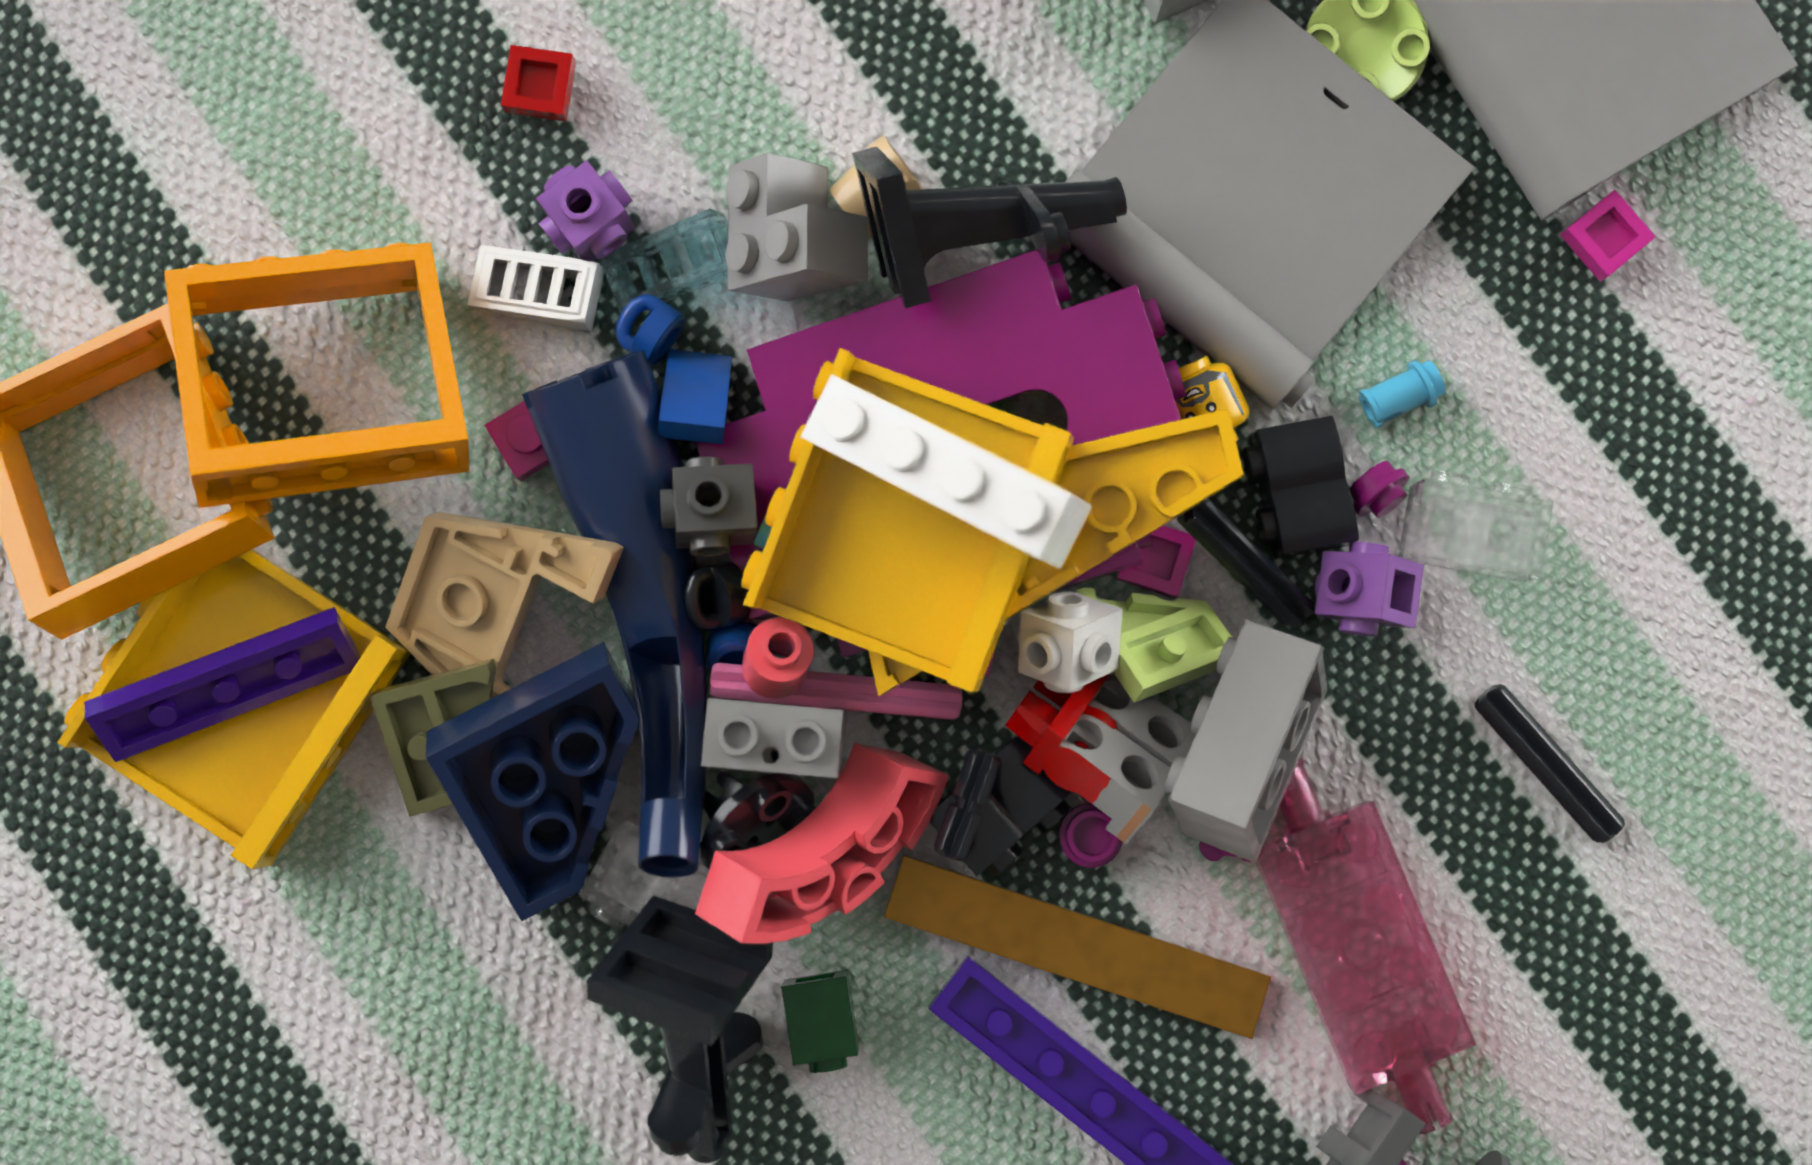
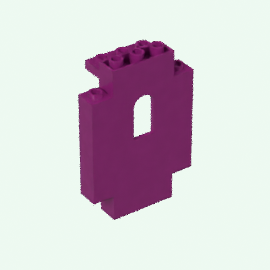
[695,250,1187,657]

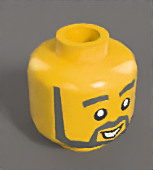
[1175,355,1250,441]

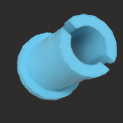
[1359,360,1446,428]

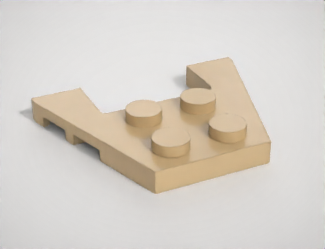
[385,512,624,698]

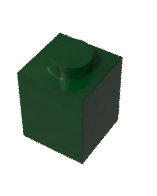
[781,969,859,1073]

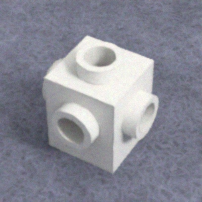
[1018,591,1123,693]

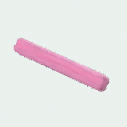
[709,663,963,720]

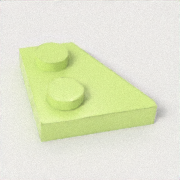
[1075,587,1233,703]

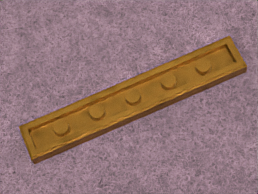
[884,855,1271,1039]

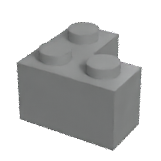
[725,152,868,302]

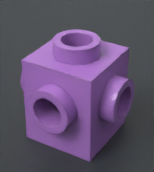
[536,160,635,262]
[1315,542,1424,637]

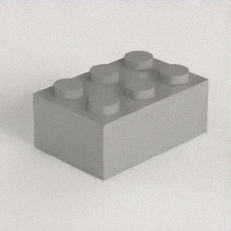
[1165,620,1328,863]

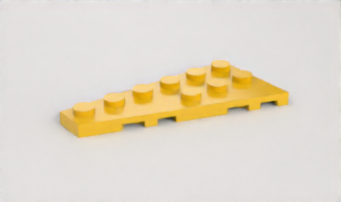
[868,409,1244,696]

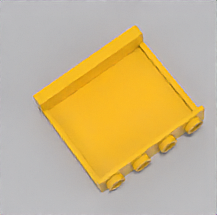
[741,348,1074,693]
[57,549,411,869]

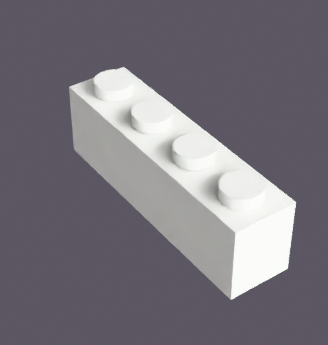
[800,374,1092,569]

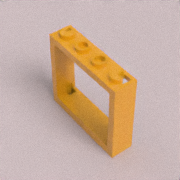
[164,242,469,508]
[0,303,275,640]

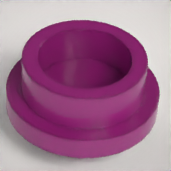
[1349,461,1410,518]
[1059,803,1123,868]

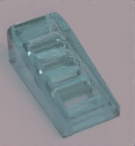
[600,208,728,313]

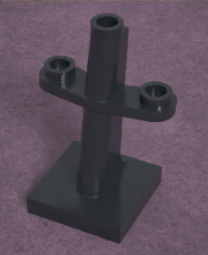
[852,146,1127,308]
[587,895,773,1163]

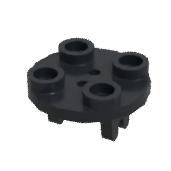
[700,772,816,870]

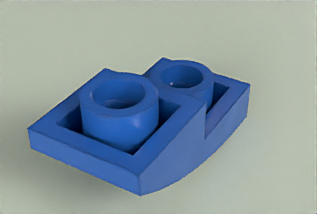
[658,349,732,444]

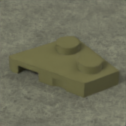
[370,659,496,817]

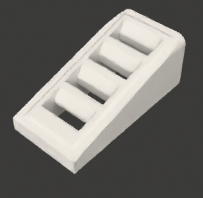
[467,245,605,332]

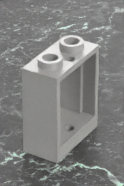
[701,698,847,778]

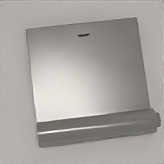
[1066,0,1475,410]
[1413,0,1798,221]

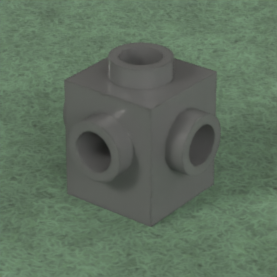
[660,457,757,557]

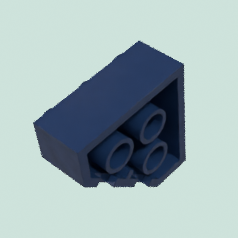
[425,642,639,922]

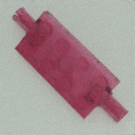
[1256,757,1476,1134]

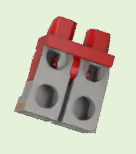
[1005,673,1196,845]

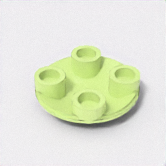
[1305,0,1430,101]

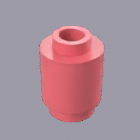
[742,617,814,699]

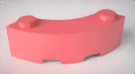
[695,743,949,944]

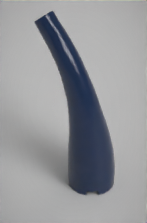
[522,350,707,878]

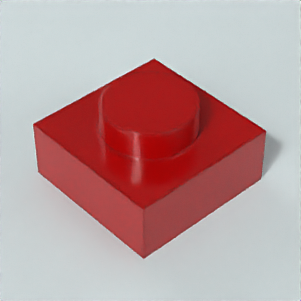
[501,45,576,122]

